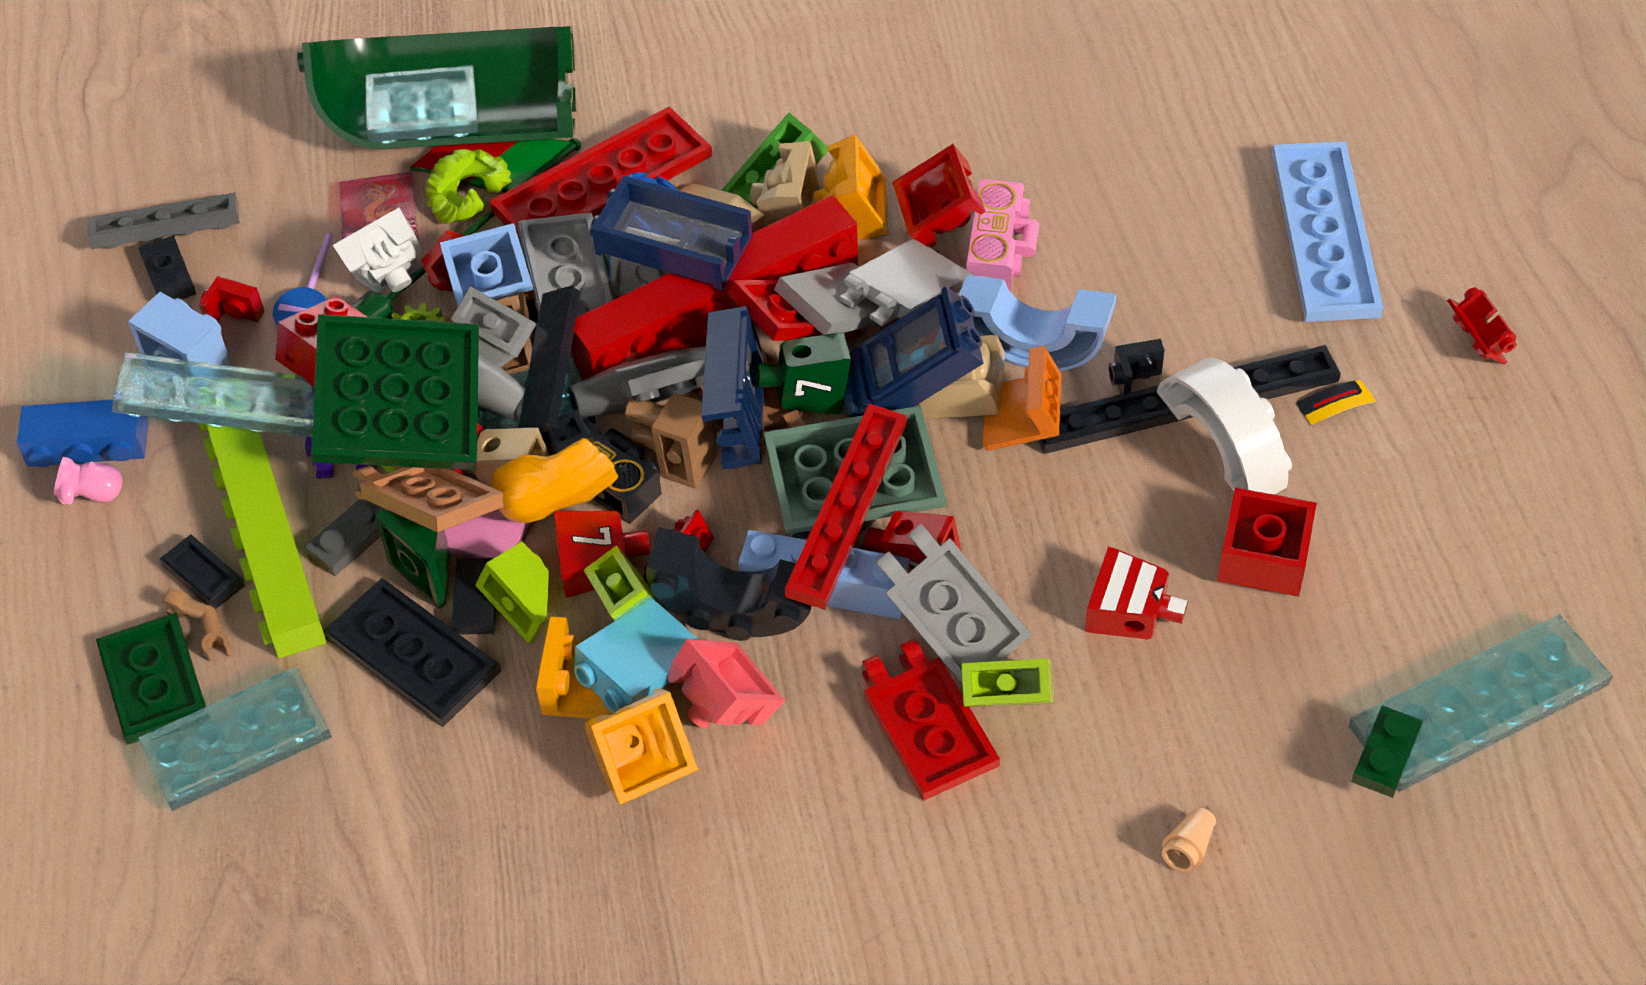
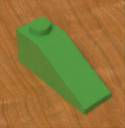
[721,112,828,208]

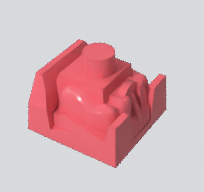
[667,639,786,728]

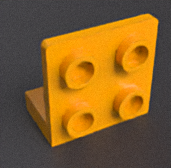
[536,617,613,719]

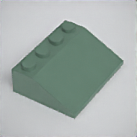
[764,406,947,535]

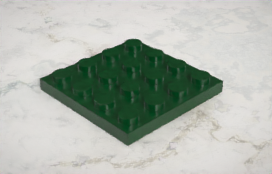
[311,314,479,470]

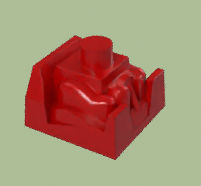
[892,144,986,247]

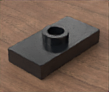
[138,235,197,300]

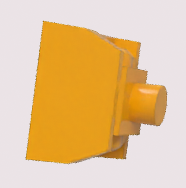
[814,134,888,239]
[584,688,698,805]

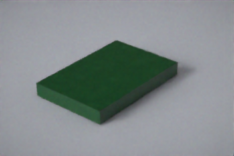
[96,612,210,745]

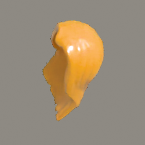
[491,438,618,523]

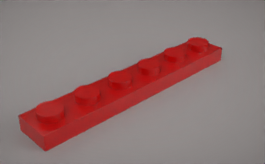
[785,404,907,610]

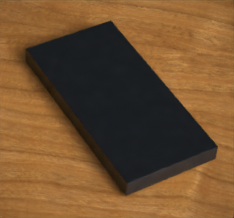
[323,578,501,727]

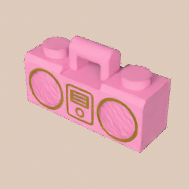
[966,179,1039,291]

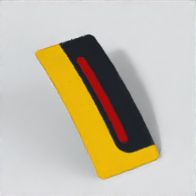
[1297,380,1376,425]

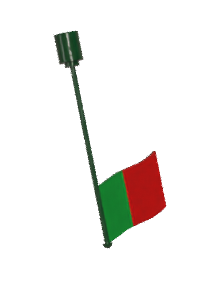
[351,138,581,319]

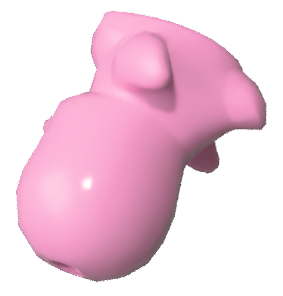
[53,457,123,505]

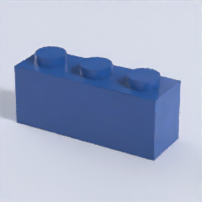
[17,397,149,467]

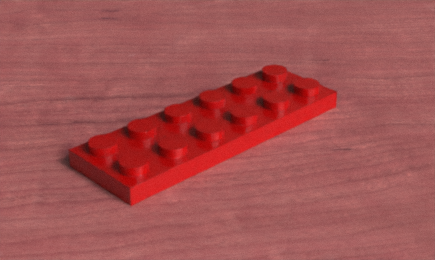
[490,106,712,240]

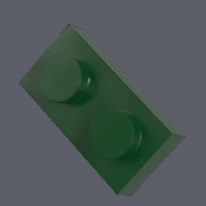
[1351,705,1423,798]

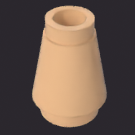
[1162,807,1216,872]

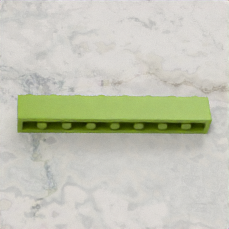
[194,379,327,659]

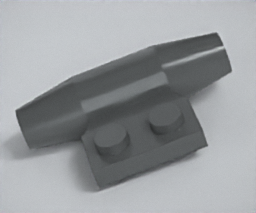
[568,346,706,417]

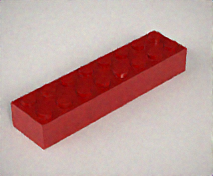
[571,195,858,381]

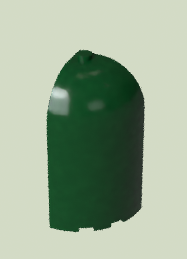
[297,26,576,149]

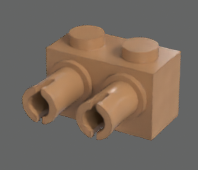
[625,393,717,489]

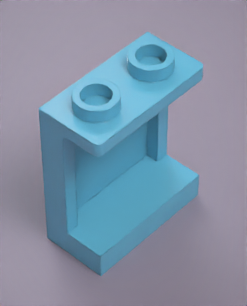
[574,598,699,713]

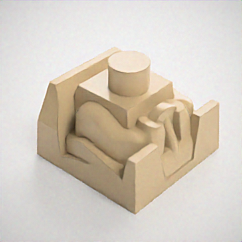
[751,141,823,227]
[919,335,1006,419]

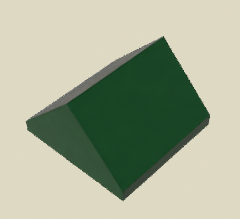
[375,511,451,609]

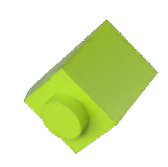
[476,541,549,644]
[584,546,655,620]
[962,658,1054,707]

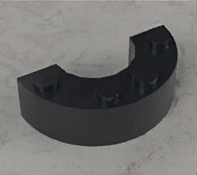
[646,527,812,641]

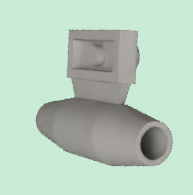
[451,286,536,422]

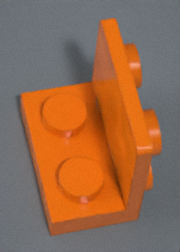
[982,346,1062,451]

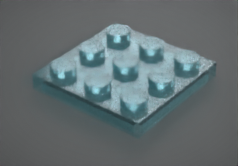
[366,65,479,143]

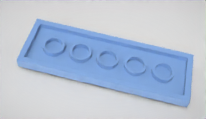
[1272,141,1383,322]

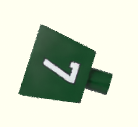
[755,333,851,415]

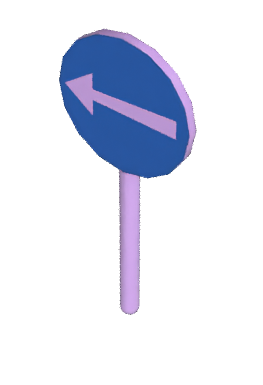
[272,233,333,327]

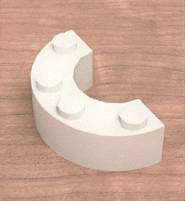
[1157,357,1292,494]

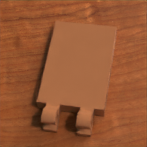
[353,466,503,532]

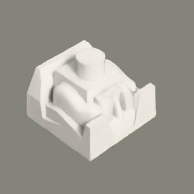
[333,208,423,293]

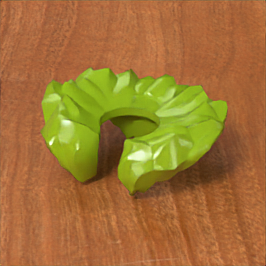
[425,149,511,224]

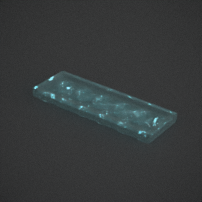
[112,352,314,437]
[1348,614,1613,792]

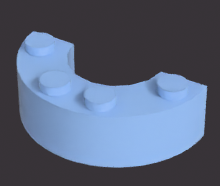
[959,275,1116,371]

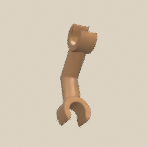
[161,588,231,661]

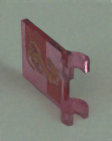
[339,172,420,243]

